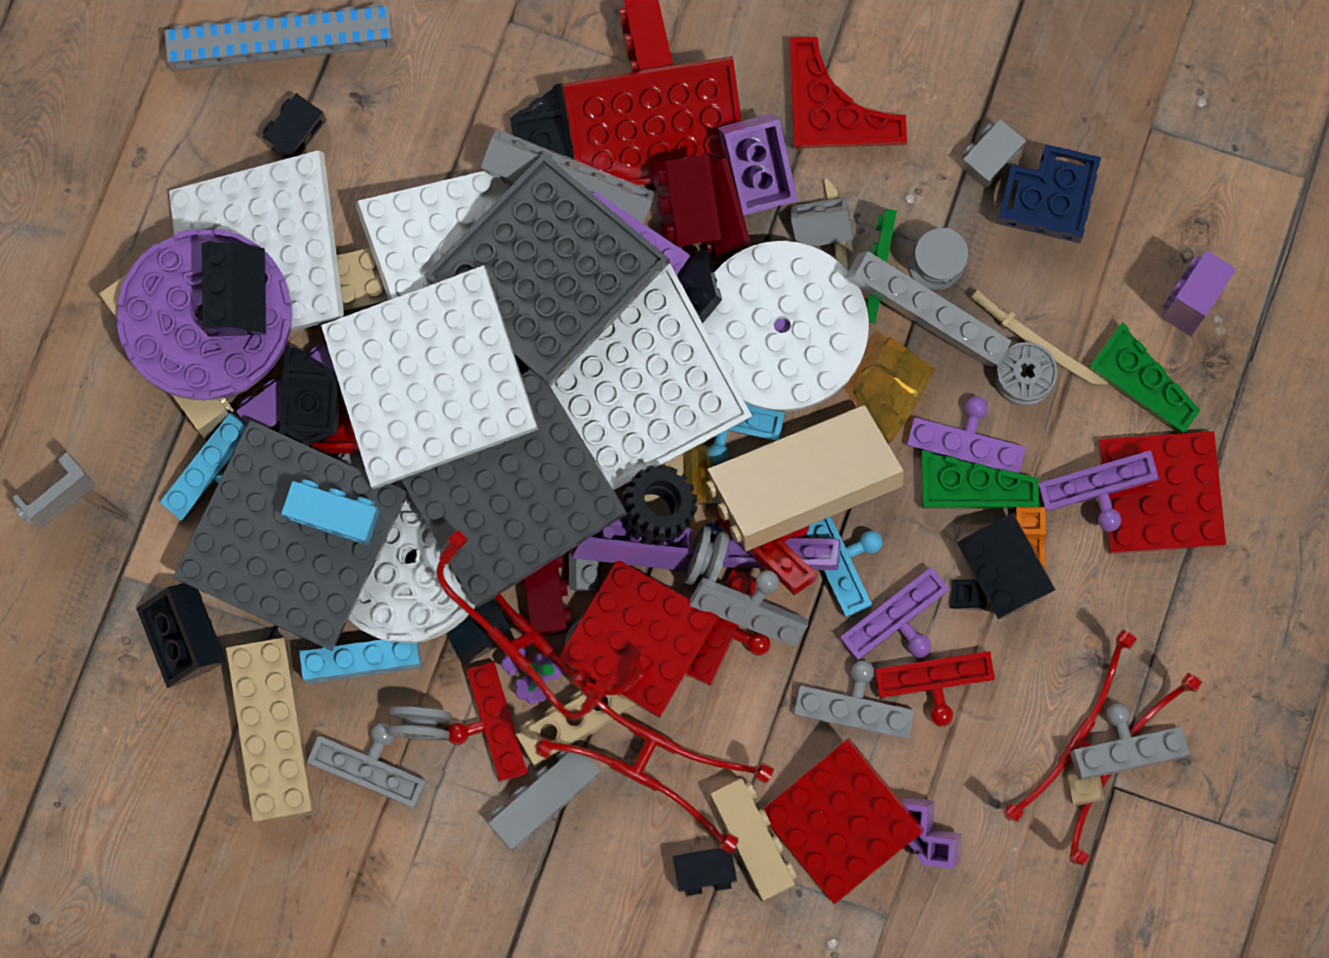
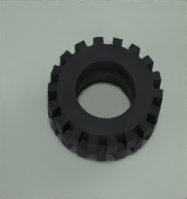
[619,465,698,546]

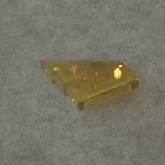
[852,337,935,444]

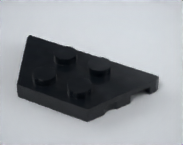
[510,83,575,160]
[678,247,722,324]
[279,345,341,446]

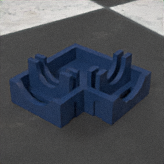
[997,144,1101,244]

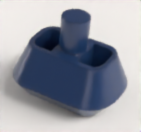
[704,520,723,541]

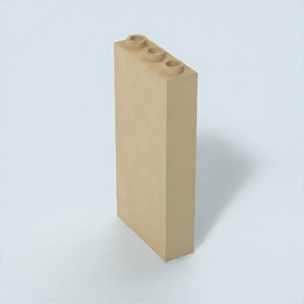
[705,405,904,552]

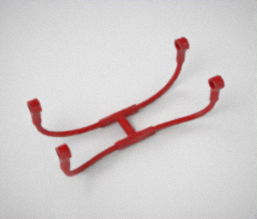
[436,530,654,720]
[1003,630,1202,867]
[535,667,774,854]

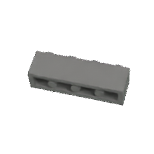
[488,745,601,851]

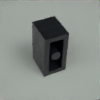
[262,93,327,159]
[673,848,737,897]

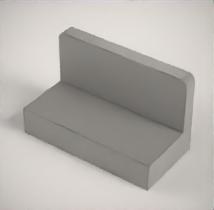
[791,197,853,246]

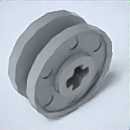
[994,342,1058,406]
[684,525,729,585]
[388,707,451,741]

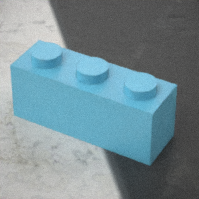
[281,479,380,545]

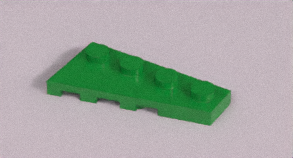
[864,208,897,324]
[1088,322,1201,434]
[921,450,1039,509]

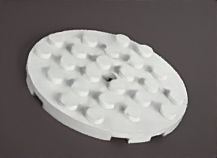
[703,241,869,412]
[349,480,475,644]

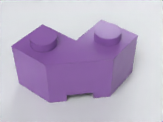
[901,798,962,869]

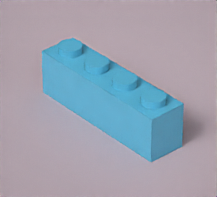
[300,640,423,684]

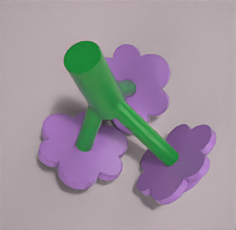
[501,648,563,705]

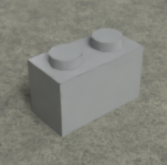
[960,119,1026,189]

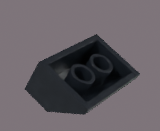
[202,242,267,337]
[956,514,1056,619]
[136,583,226,688]
[447,598,515,665]

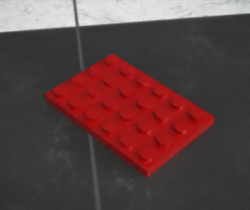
[563,56,742,185]

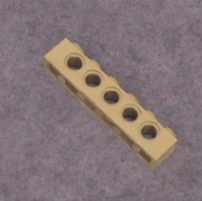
[516,675,686,767]

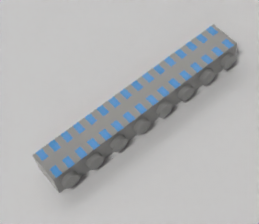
[165,4,394,71]

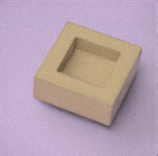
[1068,774,1105,806]

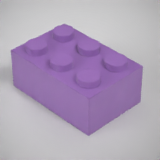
[718,113,798,216]
[1162,250,1236,337]

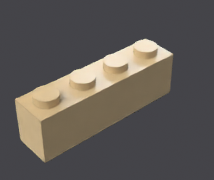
[710,778,797,902]

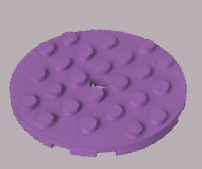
[117,229,292,400]

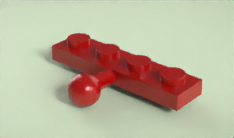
[718,514,817,596]
[686,569,771,687]
[874,651,995,727]
[446,662,528,783]

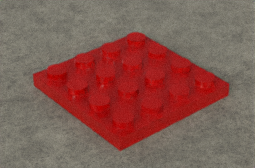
[1098,431,1226,554]
[559,561,719,718]
[764,738,925,905]

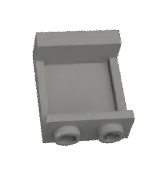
[12,453,96,529]

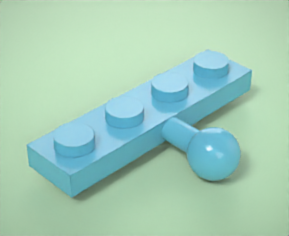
[706,405,785,466]
[160,413,247,521]
[807,516,883,618]

